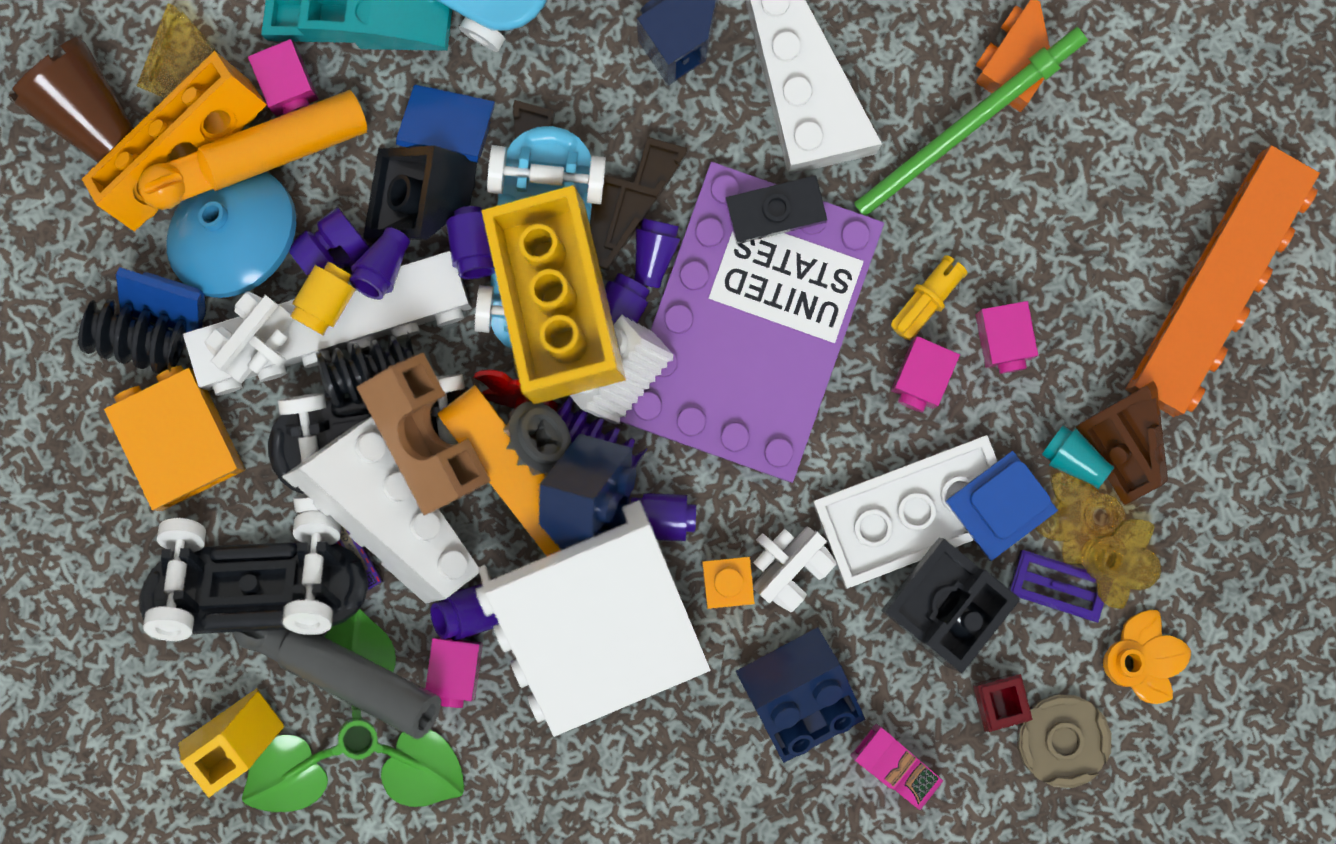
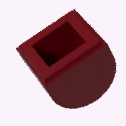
[972,674,1033,732]

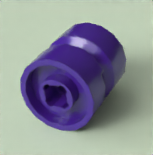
[289,206,370,276]

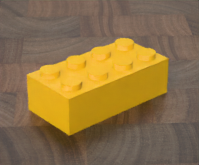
[481,185,626,404]

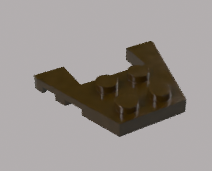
[513,100,688,271]

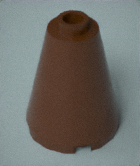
[8,37,134,163]

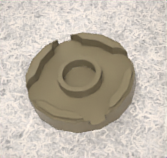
[1017,694,1112,788]

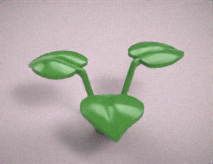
[242,609,464,812]

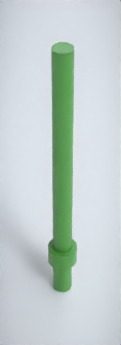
[854,27,1088,216]

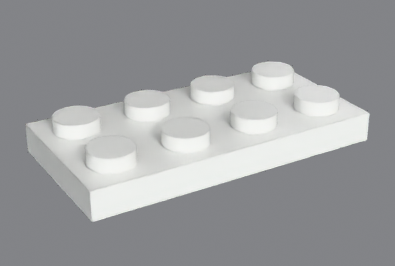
[812,435,997,589]

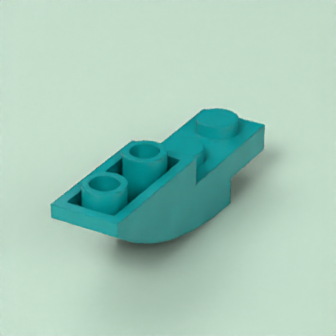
[261,0,452,51]

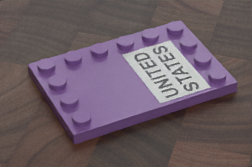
[620,161,884,483]

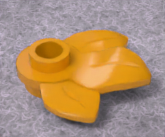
[1103,610,1191,704]

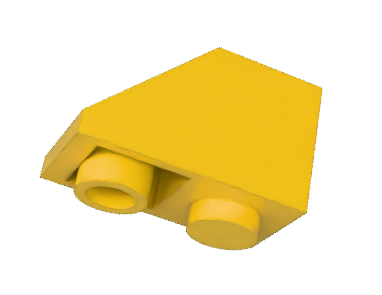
[178,688,284,798]

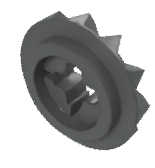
[503,401,572,476]

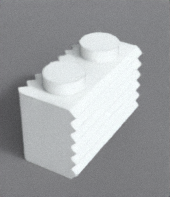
[570,315,673,424]

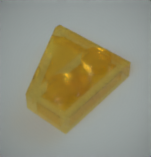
[137,3,221,98]

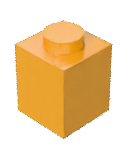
[702,557,755,609]

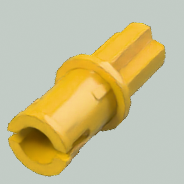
[891,255,968,340]

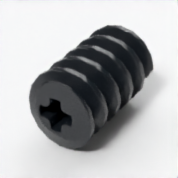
[78,299,186,374]
[316,332,415,409]

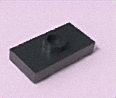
[725,175,827,245]

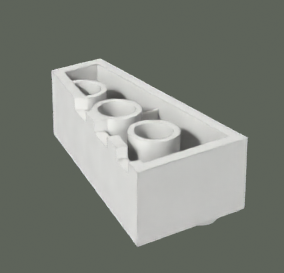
[745,0,882,175]
[282,416,479,603]

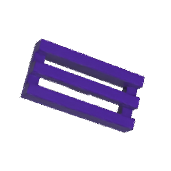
[1009,550,1112,623]

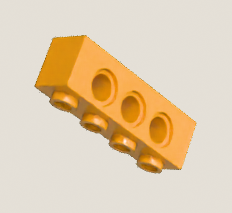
[82,50,267,232]

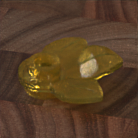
[1035,472,1125,564]
[1081,519,1161,609]

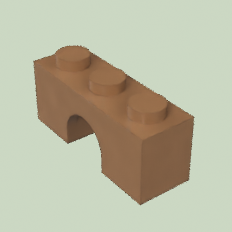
[357,352,491,516]

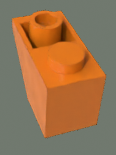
[975,0,1050,113]

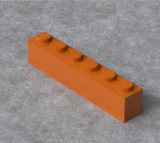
[1125,145,1320,417]

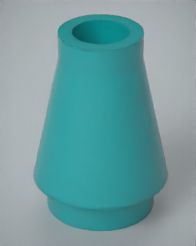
[1042,425,1115,489]

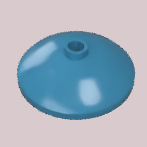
[166,172,296,298]

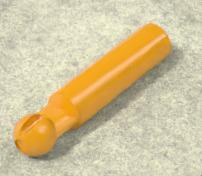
[138,90,367,210]

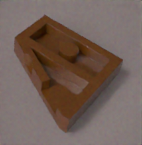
[1075,381,1168,505]

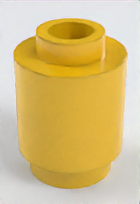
[290,262,356,335]

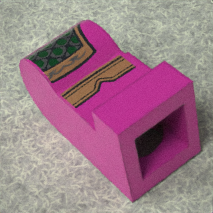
[850,723,943,810]

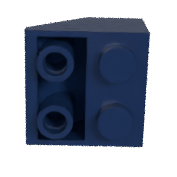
[637,0,718,85]
[539,434,636,550]
[735,627,866,763]

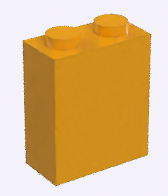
[104,365,246,511]

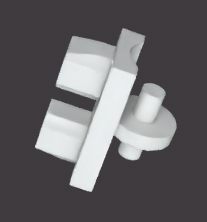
[205,291,295,384]
[753,526,837,612]

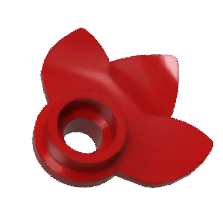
[473,369,558,412]

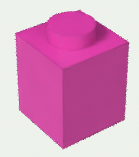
[248,39,319,117]
[975,301,1038,374]
[891,336,960,413]
[425,637,483,708]

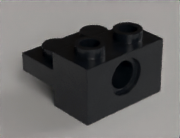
[881,537,1021,674]

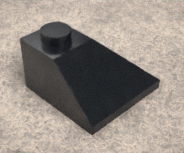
[363,146,477,240]

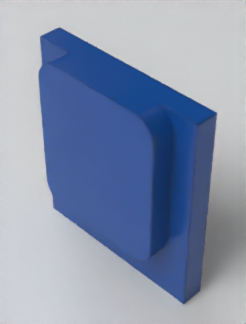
[396,84,495,162]
[116,267,206,332]
[945,451,1058,561]

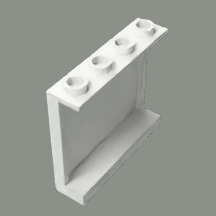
[476,500,711,737]

